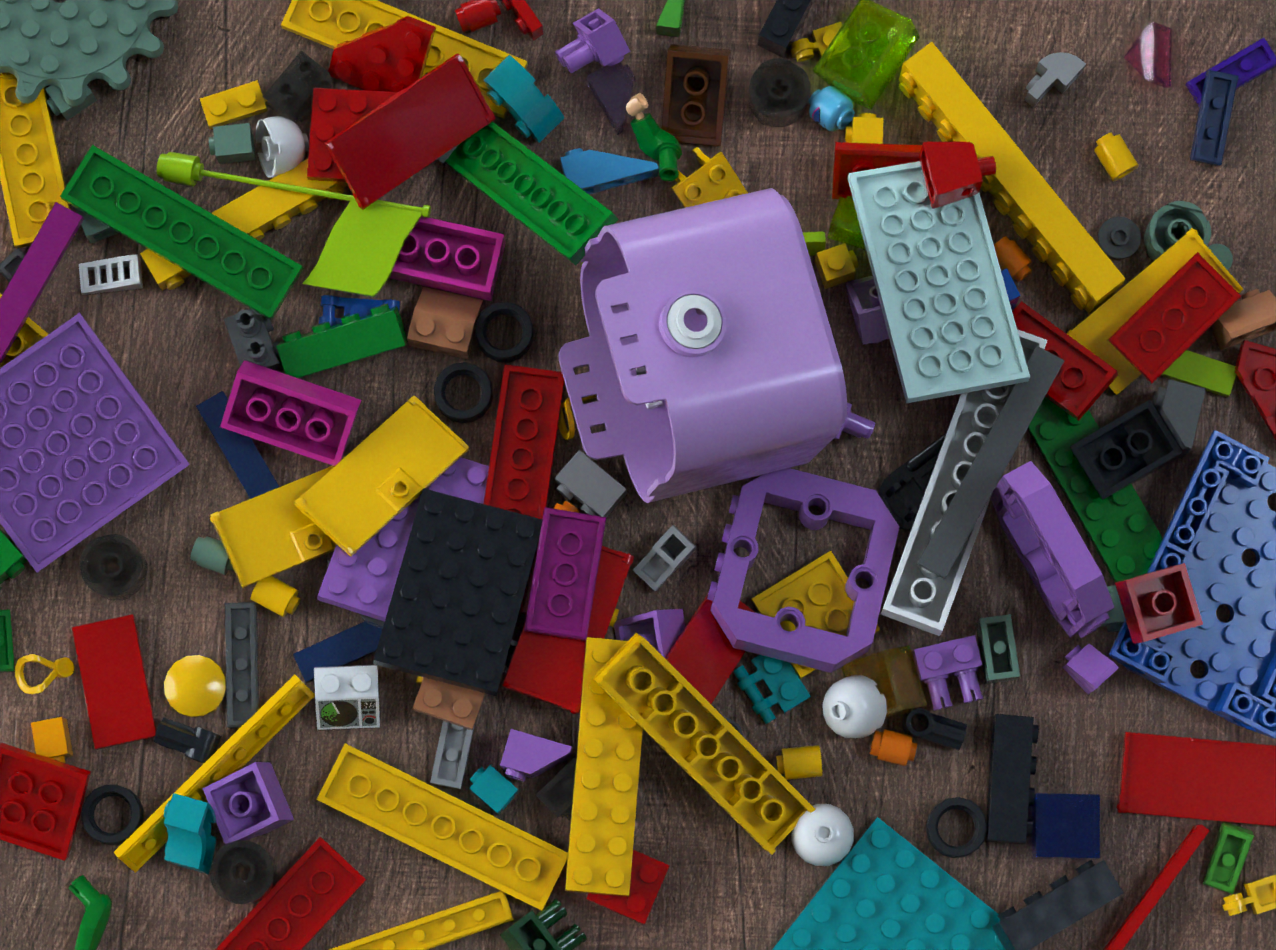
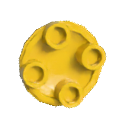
[164,655,226,717]

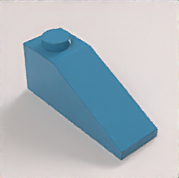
[560,148,659,194]

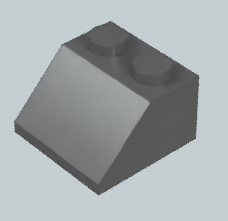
[1152,379,1206,459]

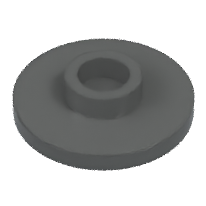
[1098,217,1141,259]

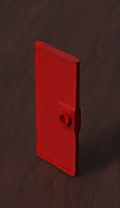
[325,54,495,210]
[502,546,634,714]
[1116,732,1276,826]

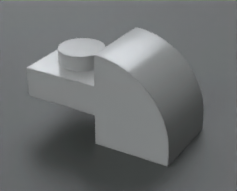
[1025,52,1086,108]
[633,525,697,591]

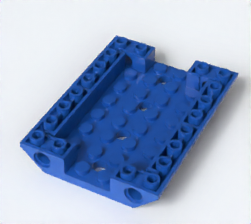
[1109,430,1276,739]

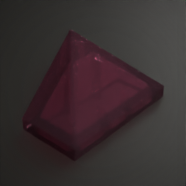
[1124,22,1172,88]

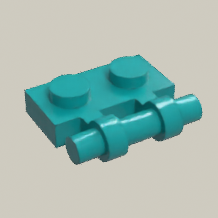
[733,655,811,724]

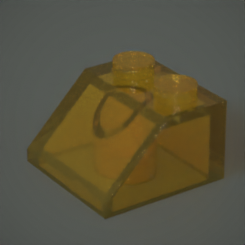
[841,645,927,719]

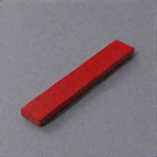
[1103,824,1210,950]

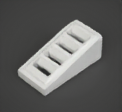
[79,254,143,295]

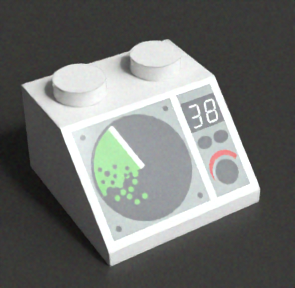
[314,665,380,730]

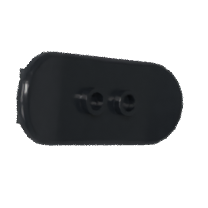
[878,432,947,530]

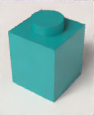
[469,765,520,815]

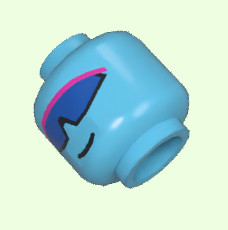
[809,86,855,131]

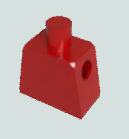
[919,142,996,209]

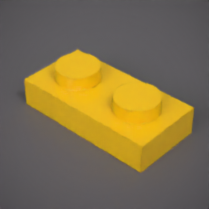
[200,80,268,130]

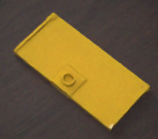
[1066,228,1243,395]
[294,395,469,557]
[210,466,336,588]

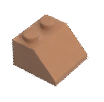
[407,287,483,360]
[1211,289,1276,351]

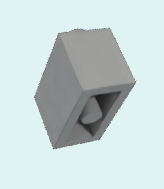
[555,450,627,518]

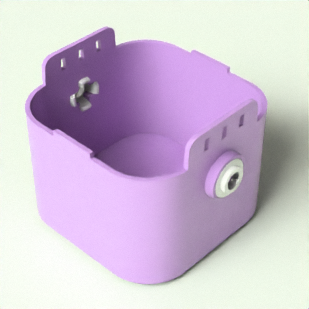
[558,188,847,503]

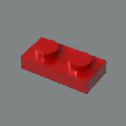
[499,0,544,41]

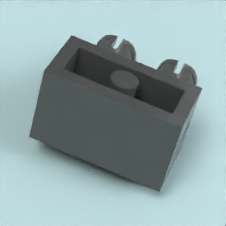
[224,309,282,371]

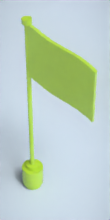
[156,152,431,297]

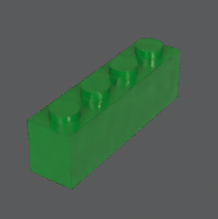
[276,304,408,378]

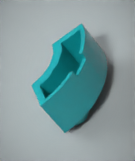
[483,55,565,143]
[163,793,216,875]

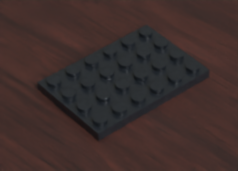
[373,488,542,696]

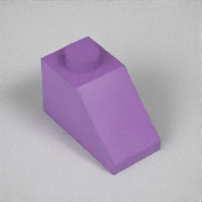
[1062,644,1119,695]

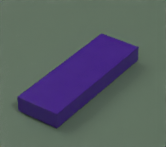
[1186,38,1276,107]

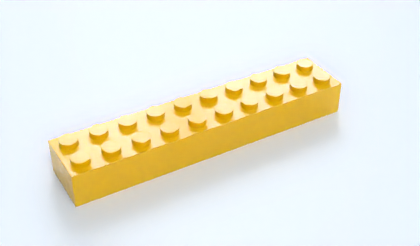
[899,42,1126,314]

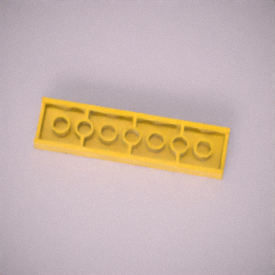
[592,633,815,855]

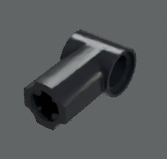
[902,708,967,751]
[154,717,222,763]

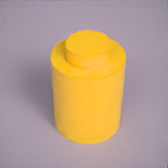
[1094,132,1139,182]
[250,576,301,617]
[776,745,822,780]

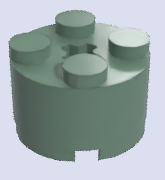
[1144,201,1211,260]

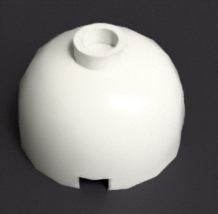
[256,116,309,178]
[822,675,887,738]
[791,804,854,866]

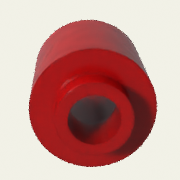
[454,0,501,33]

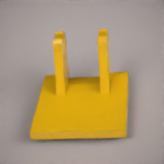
[671,147,748,208]

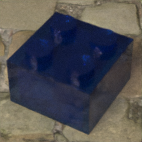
[1032,793,1100,860]

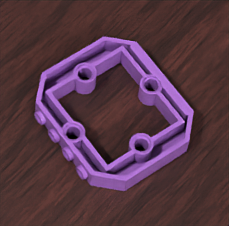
[991,461,1114,638]
[707,468,899,673]

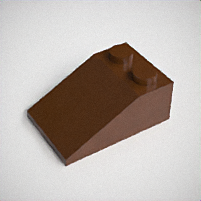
[661,44,731,146]

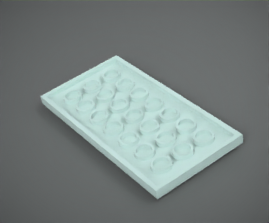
[847,161,1030,403]

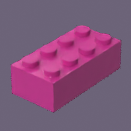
[389,216,506,301]
[220,360,362,466]

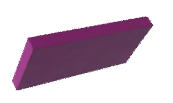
[524,507,606,641]

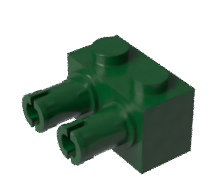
[500,899,587,950]

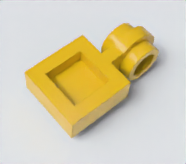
[790,22,851,62]
[1222,875,1276,916]

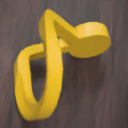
[558,395,597,440]
[15,654,74,694]

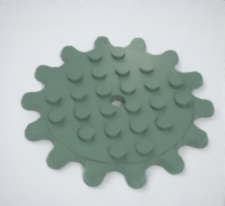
[0,0,178,107]

